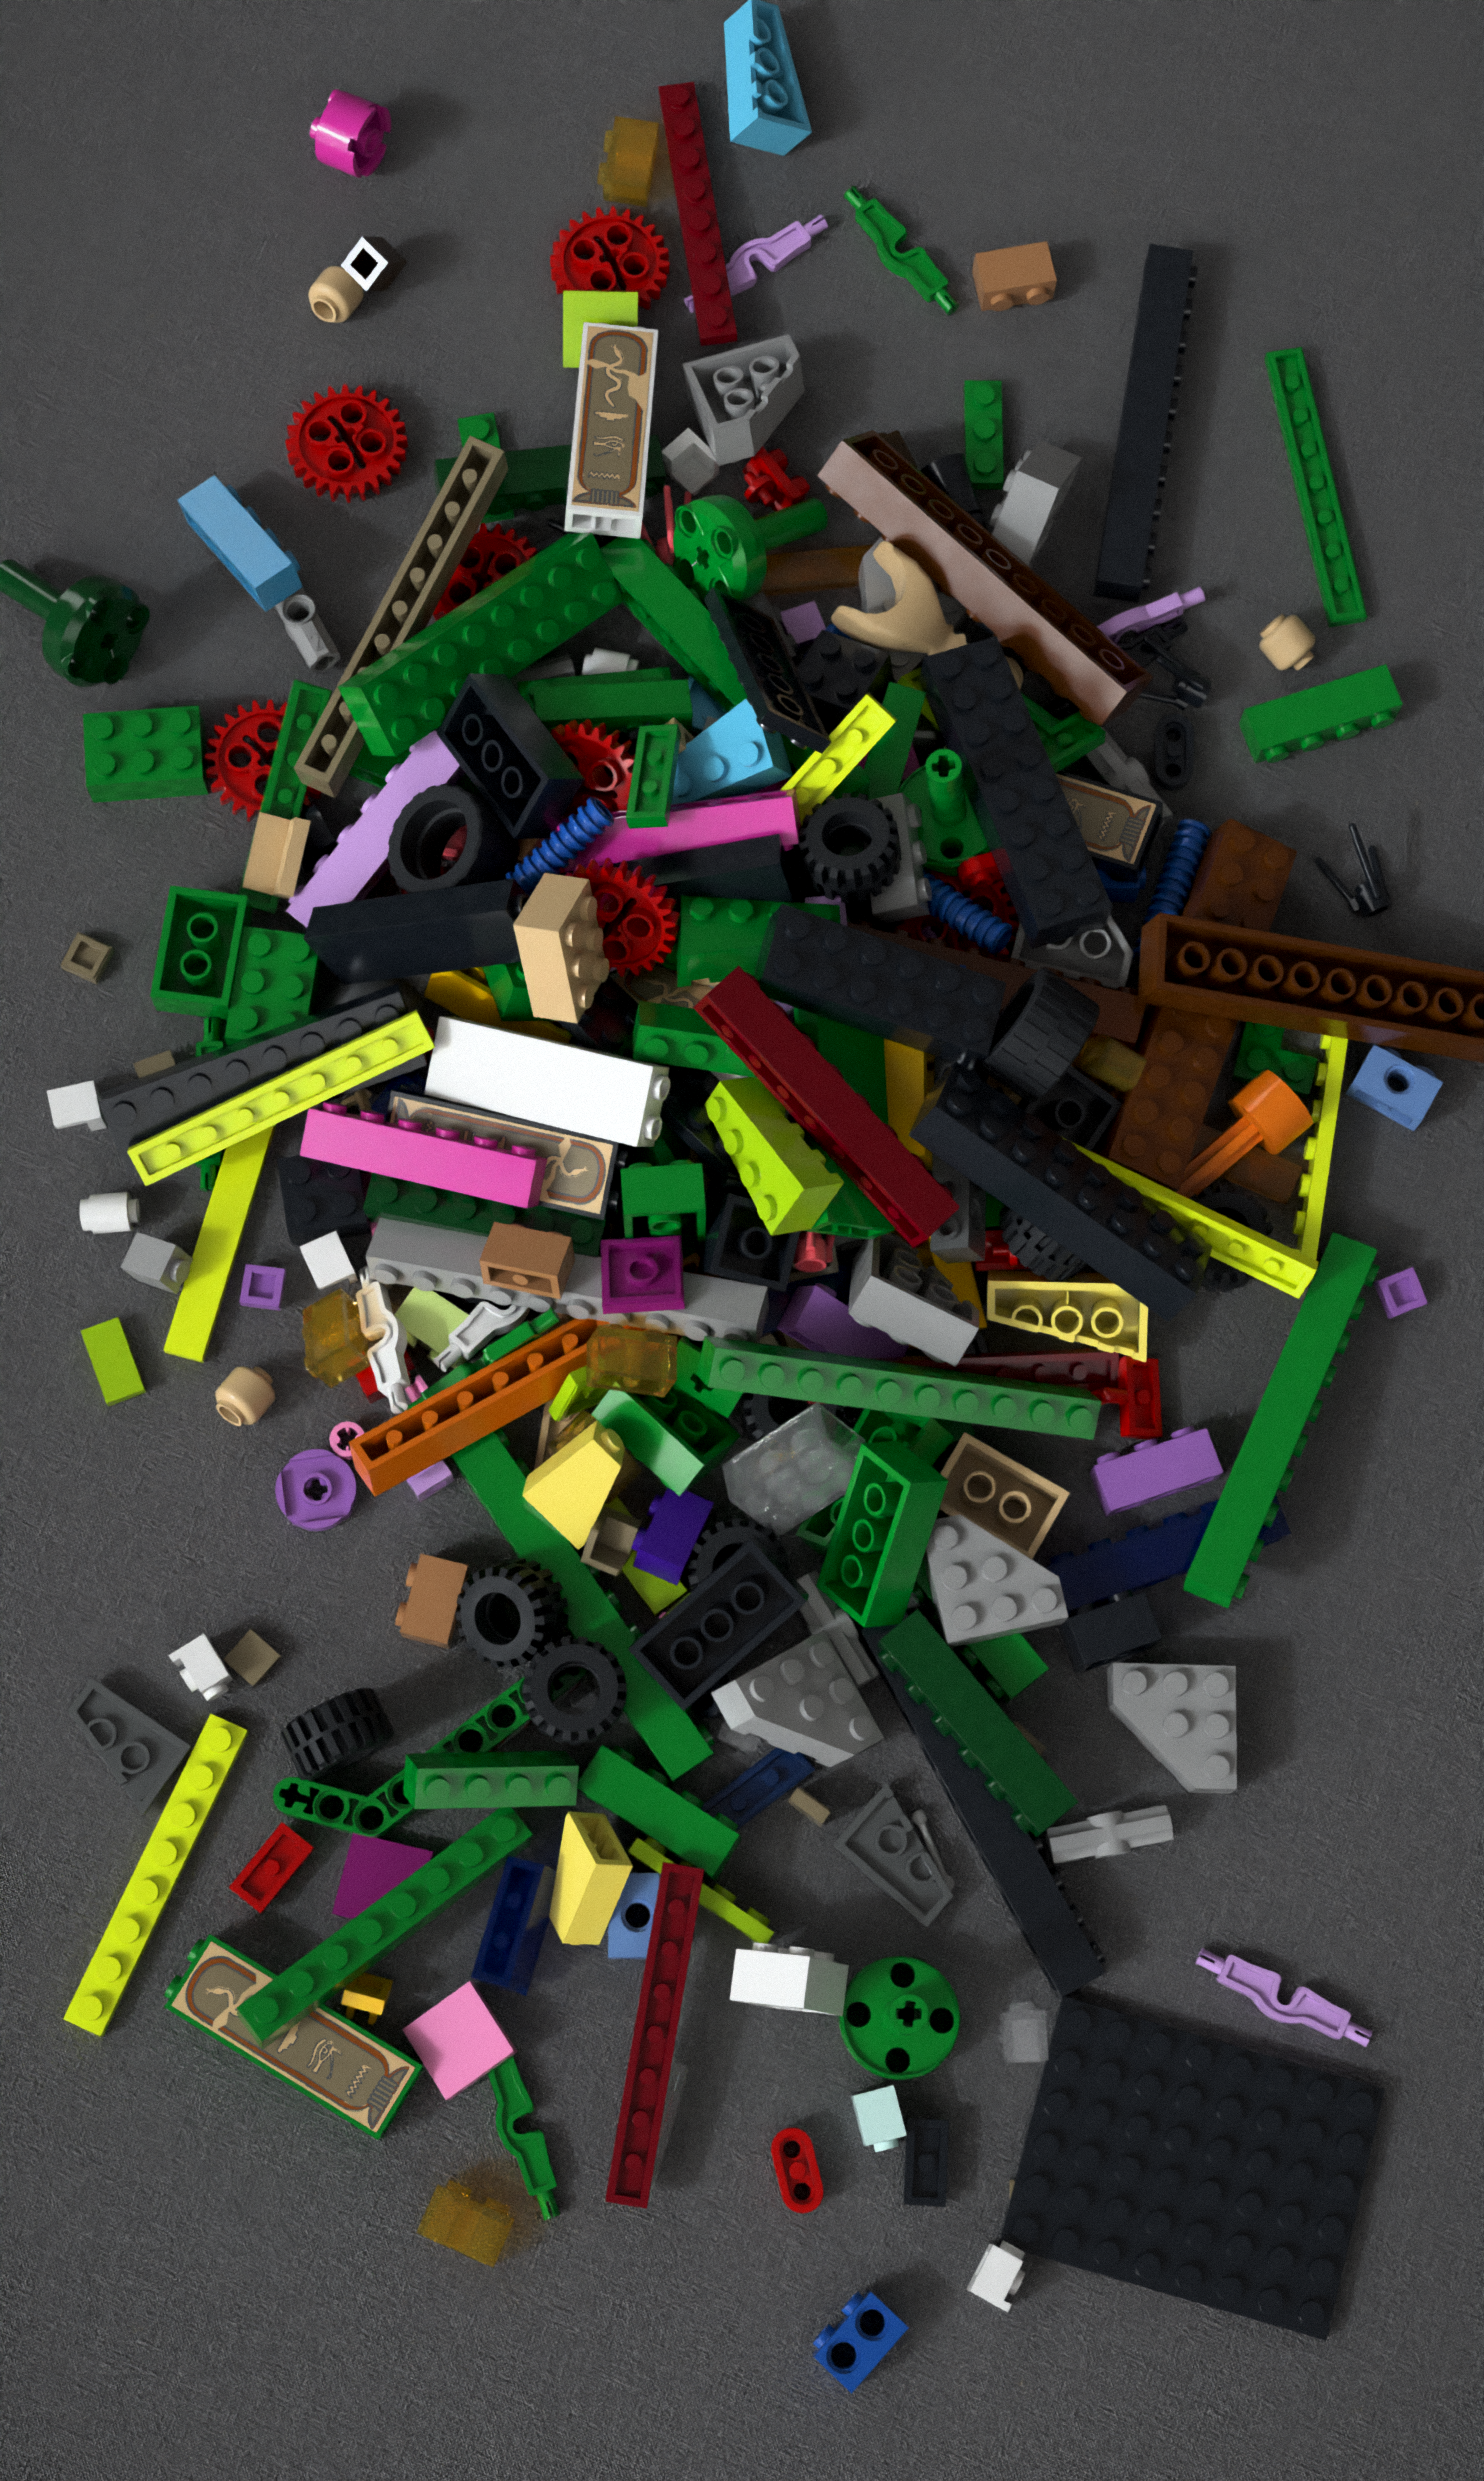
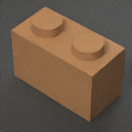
[972,241,1057,311]
[479,1222,575,1299]
[395,1554,470,1649]

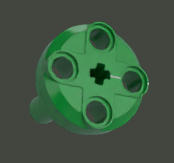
[673,494,828,602]
[898,749,991,876]
[838,1956,960,2080]

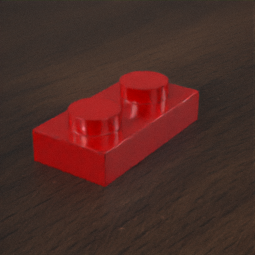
[229,1822,315,1914]

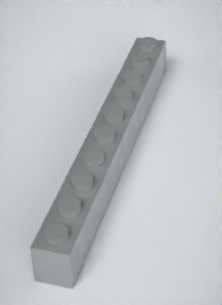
[366,1218,769,1343]

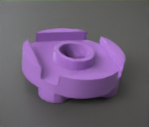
[275,1449,357,1531]

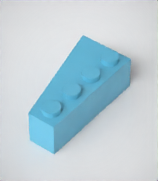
[724,0,812,156]
[671,699,793,804]

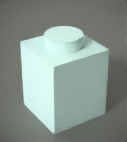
[851,2085,907,2152]

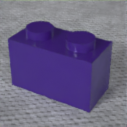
[631,1488,714,1586]

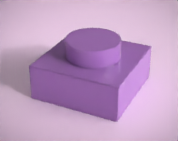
[239,1264,287,1311]
[1374,1267,1428,1319]

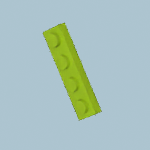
[626,1836,774,1944]

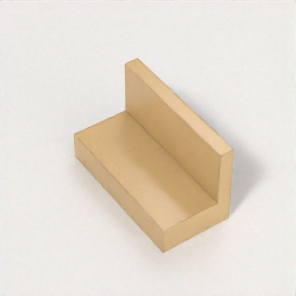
[242,812,311,900]

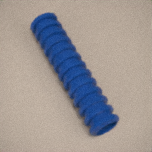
[501,797,614,897]
[1133,819,1211,963]
[923,869,1012,955]

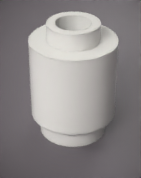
[582,647,640,675]
[80,1192,140,1234]

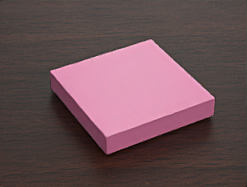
[402,1981,518,2100]

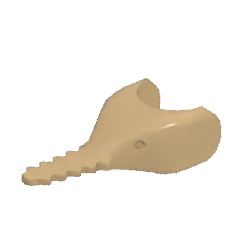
[831,541,967,656]

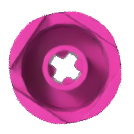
[310,89,391,178]

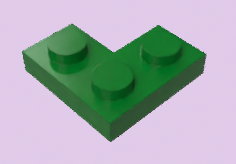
[1027,707,1106,773]
[1231,1021,1318,1099]

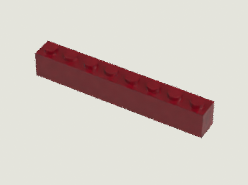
[693,966,960,1248]

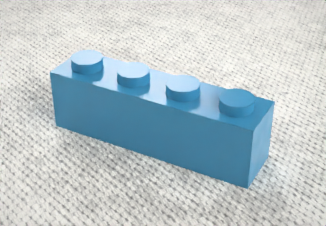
[177,475,303,612]

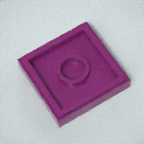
[601,1235,685,1314]
[332,1833,434,1919]

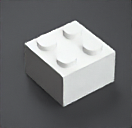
[730,1943,849,2016]

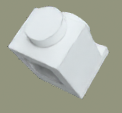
[169,1634,234,1702]
[967,2241,1025,2312]

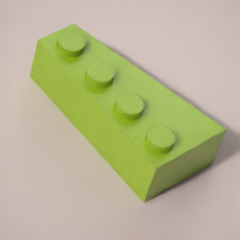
[704,1077,844,1236]

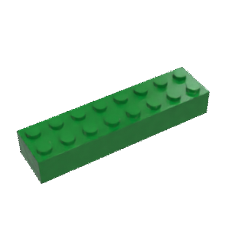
[338,533,624,757]

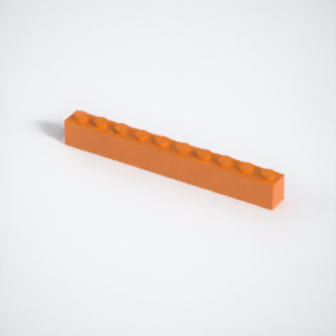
[348,1252,713,1497]

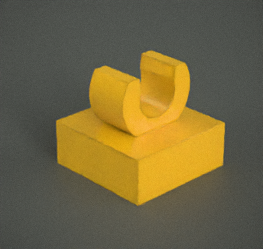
[341,1973,393,2025]

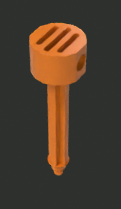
[1176,1070,1313,1199]

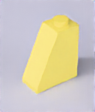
[522,1420,625,1550]
[549,1811,633,1945]

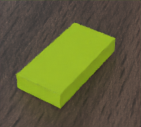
[81,1317,146,1406]

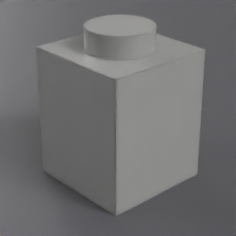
[120,1232,193,1294]

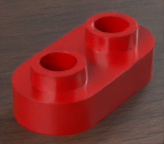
[957,852,1002,890]
[771,2128,824,2213]

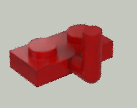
[1091,1356,1163,1440]

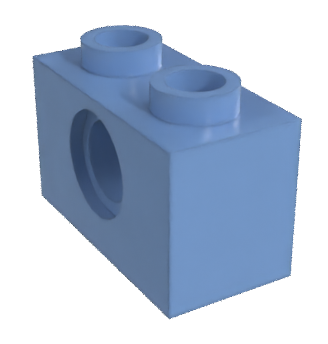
[1345,1044,1443,1131]
[608,1873,659,1959]

